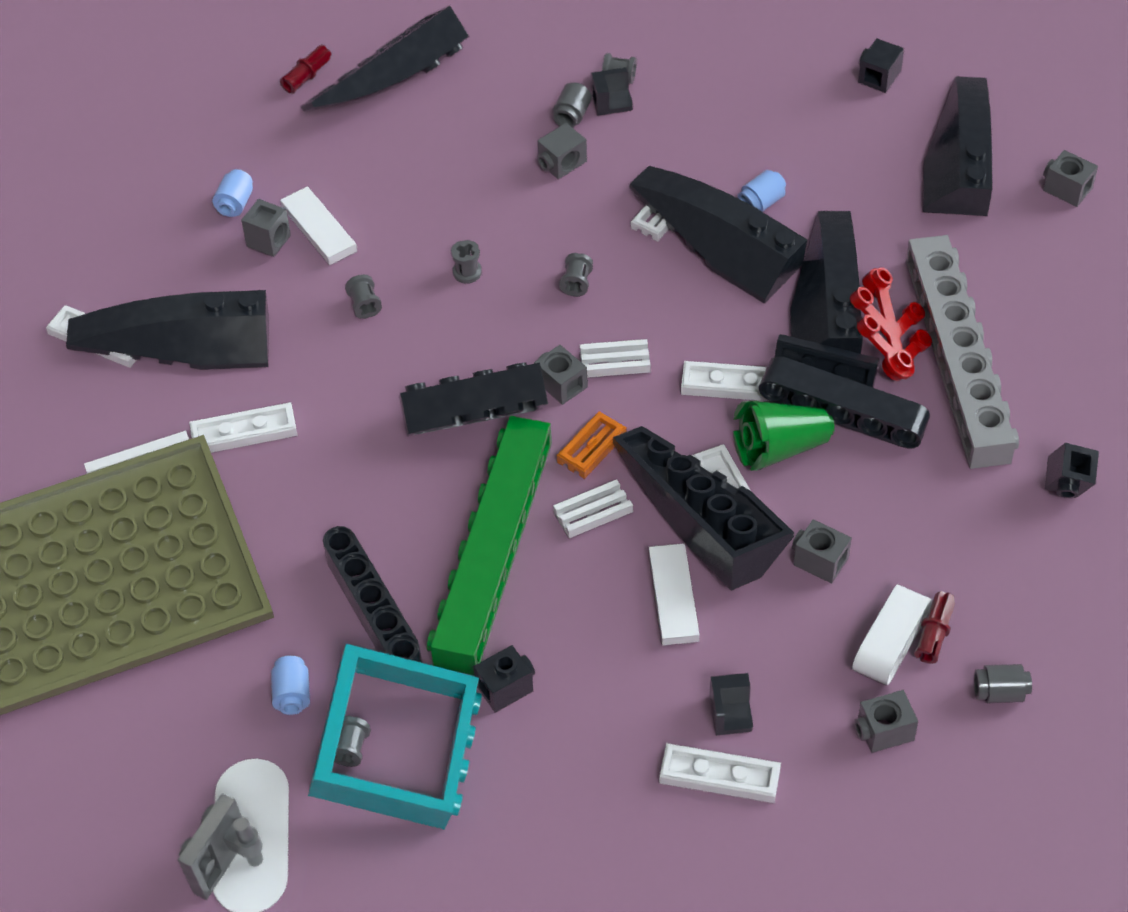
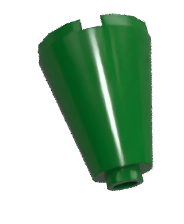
[733,400,835,471]

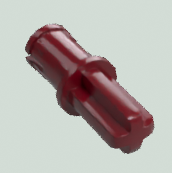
[280,45,332,94]
[914,591,955,664]

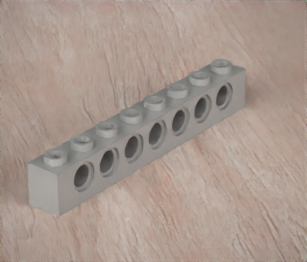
[906,235,1019,469]

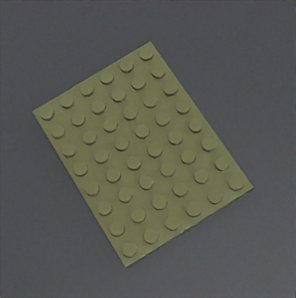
[0,435,274,715]

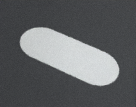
[213,759,289,912]

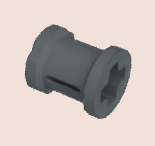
[602,53,637,84]
[451,240,482,284]
[559,253,593,297]
[345,274,382,319]
[334,716,371,767]

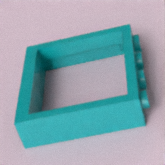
[308,644,482,830]

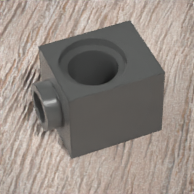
[537,123,587,180]
[1043,150,1098,207]
[241,199,291,257]
[534,345,588,405]
[792,519,852,584]
[854,689,919,753]

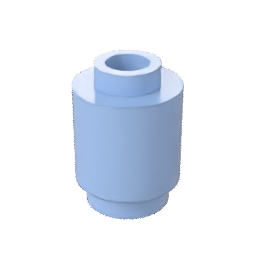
[212,169,253,217]
[738,170,786,212]
[271,656,310,715]

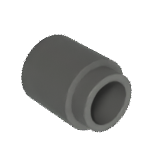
[553,83,592,128]
[974,664,1032,703]

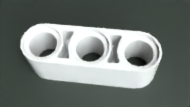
[852,584,932,685]

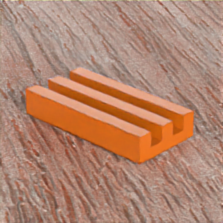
[557,411,627,479]

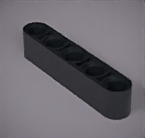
[759,356,930,449]
[323,526,422,663]

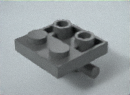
[178,794,263,900]

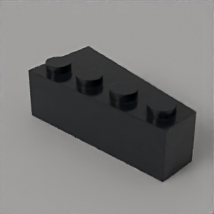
[399,362,548,437]

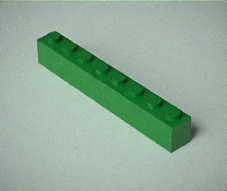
[427,416,552,675]

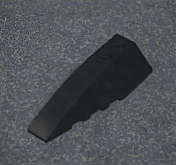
[300,6,469,111]
[923,76,993,216]
[629,166,808,304]
[790,211,863,354]
[66,290,269,370]
[613,426,794,591]

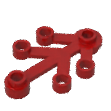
[850,267,932,381]

